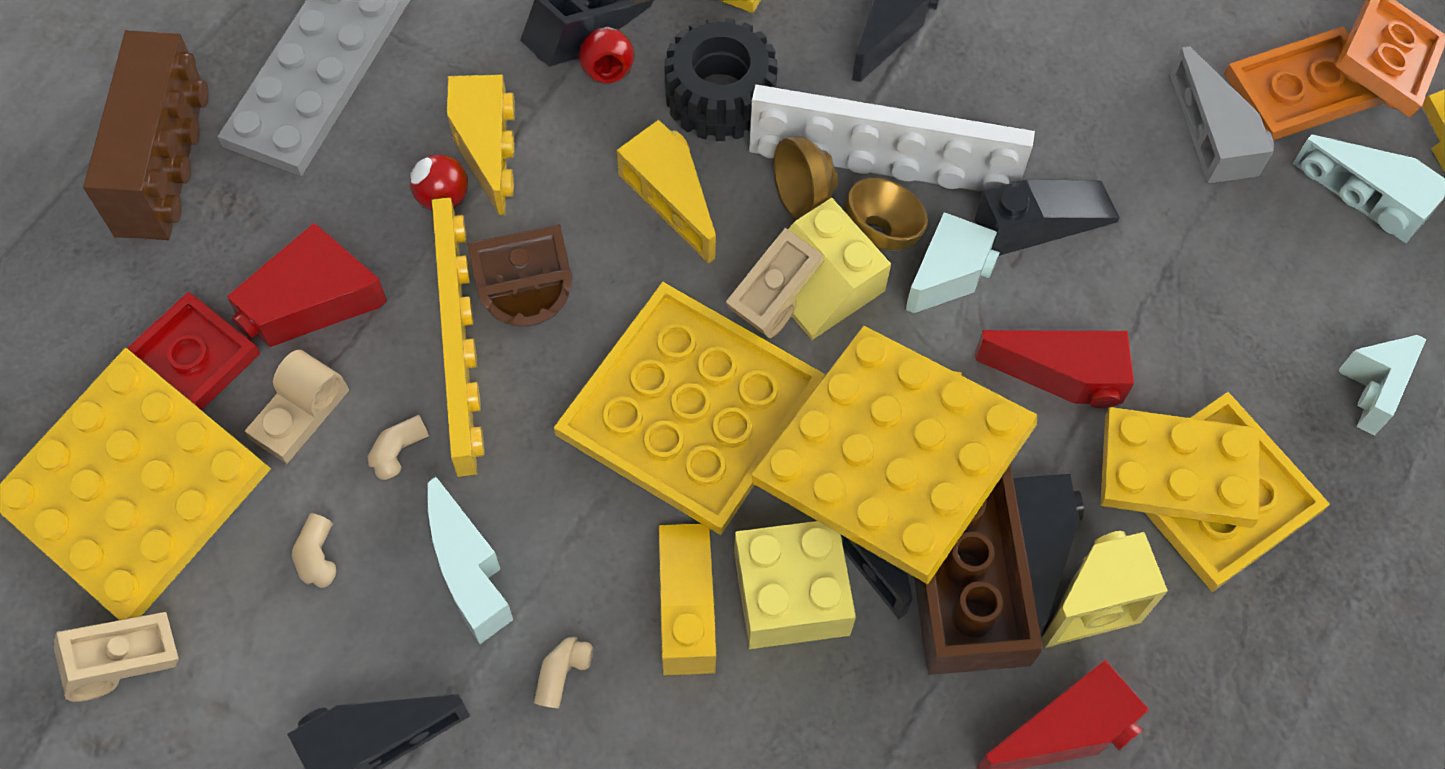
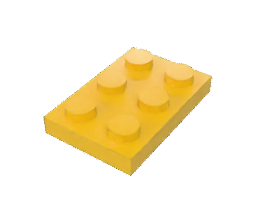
[1100,407,1259,528]

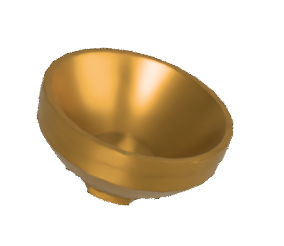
[774,136,838,220]
[844,178,928,251]

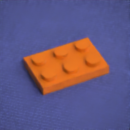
[1335,0,1445,118]
[1224,26,1383,141]

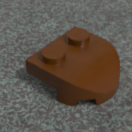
[467,224,572,327]

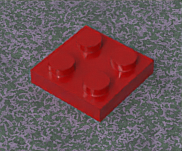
[127,291,260,410]

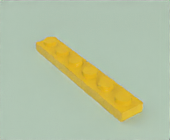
[432,198,485,477]

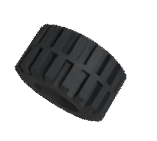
[664,18,778,141]

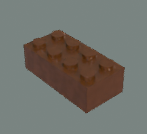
[83,30,208,240]
[914,464,1043,675]

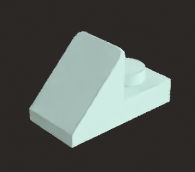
[1339,335,1426,435]

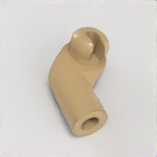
[367,415,429,480]
[291,513,337,588]
[534,637,594,708]

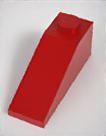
[975,330,1134,409]
[977,659,1149,769]

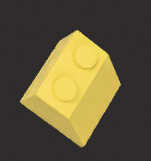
[788,198,891,340]
[1042,531,1168,648]

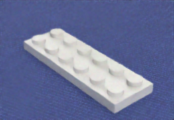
[749,85,1035,192]

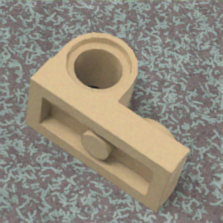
[726,228,825,338]
[244,350,349,464]
[54,612,179,702]

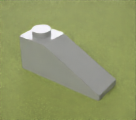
[1170,46,1274,184]

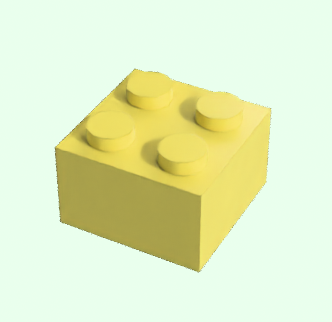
[734,521,856,649]

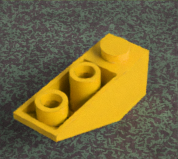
[447,75,515,215]

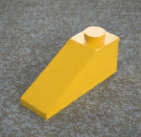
[617,120,716,264]
[659,524,716,675]

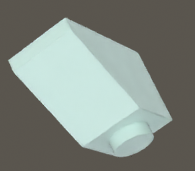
[906,212,1000,313]

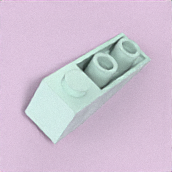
[1293,134,1445,243]

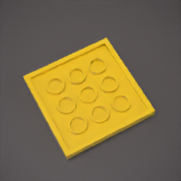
[554,282,825,535]
[751,326,1038,584]
[0,348,271,620]

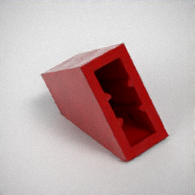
[227,223,387,347]

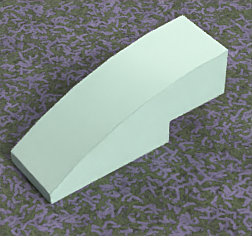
[428,477,513,644]

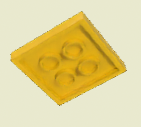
[1144,392,1330,592]

